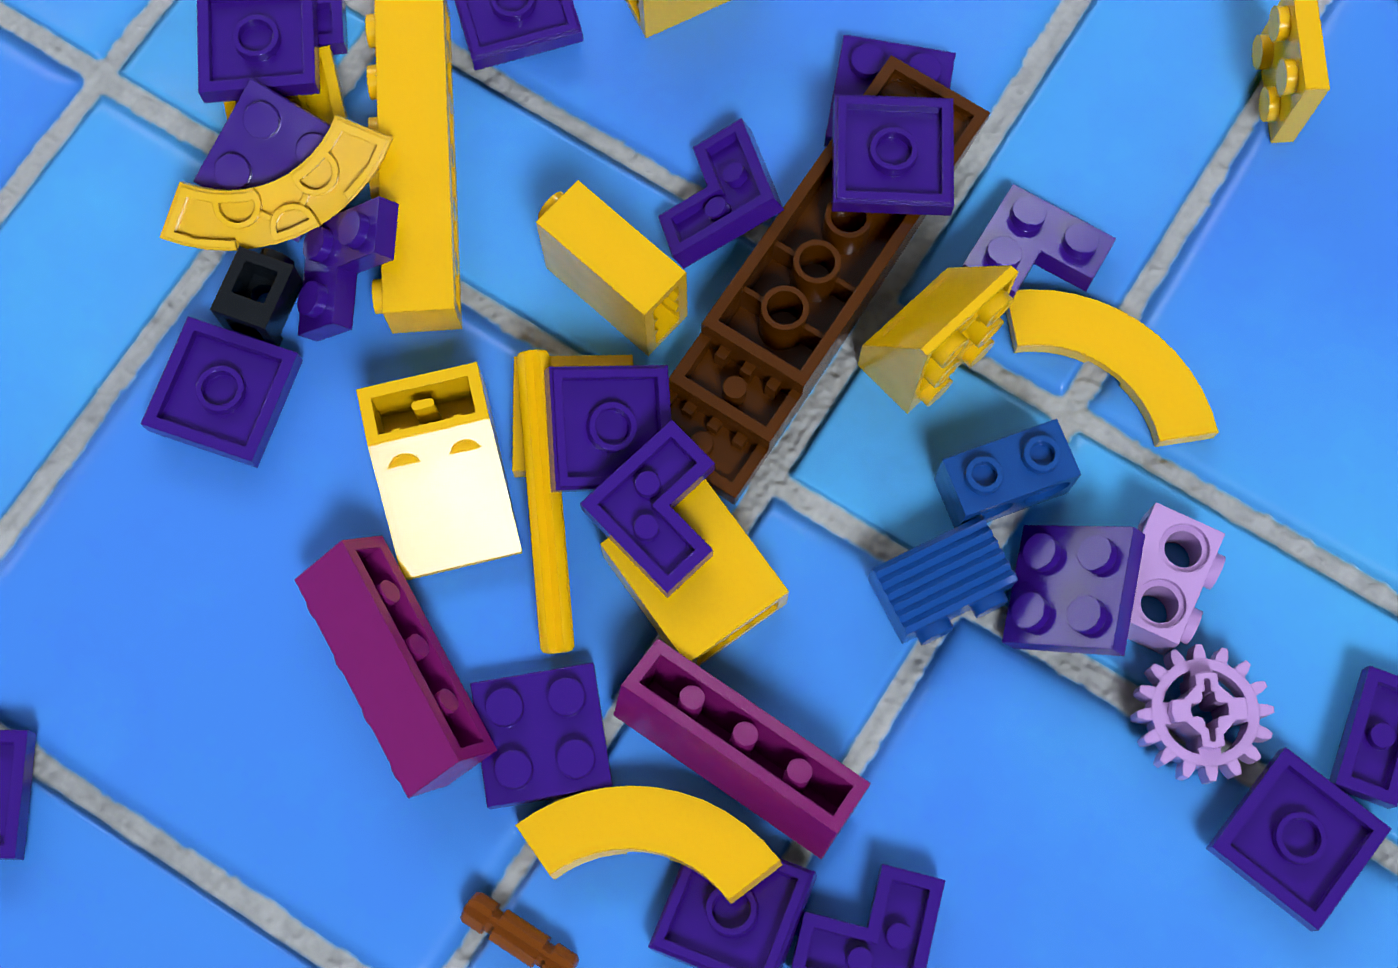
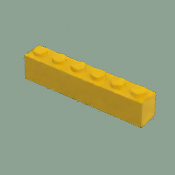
[365,0,462,334]

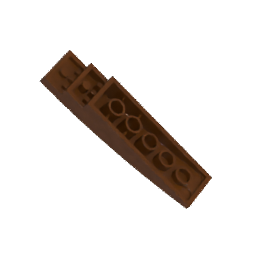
[669,55,990,505]

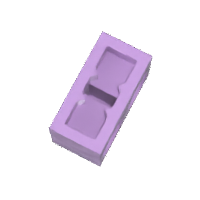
[1128,502,1226,655]

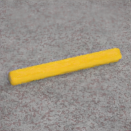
[516,349,574,654]

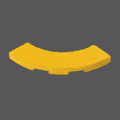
[159,115,394,251]
[1005,289,1219,447]
[516,786,783,904]

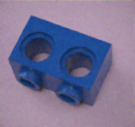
[934,419,1081,528]

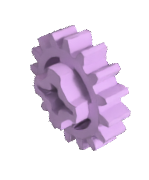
[1130,644,1275,784]

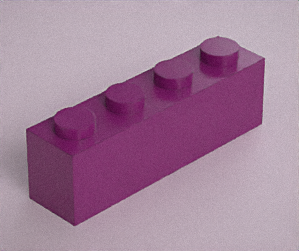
[294,535,497,798]
[613,639,871,860]

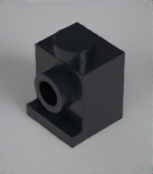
[210,246,303,347]

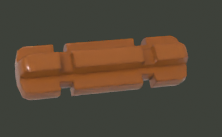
[460,892,579,968]

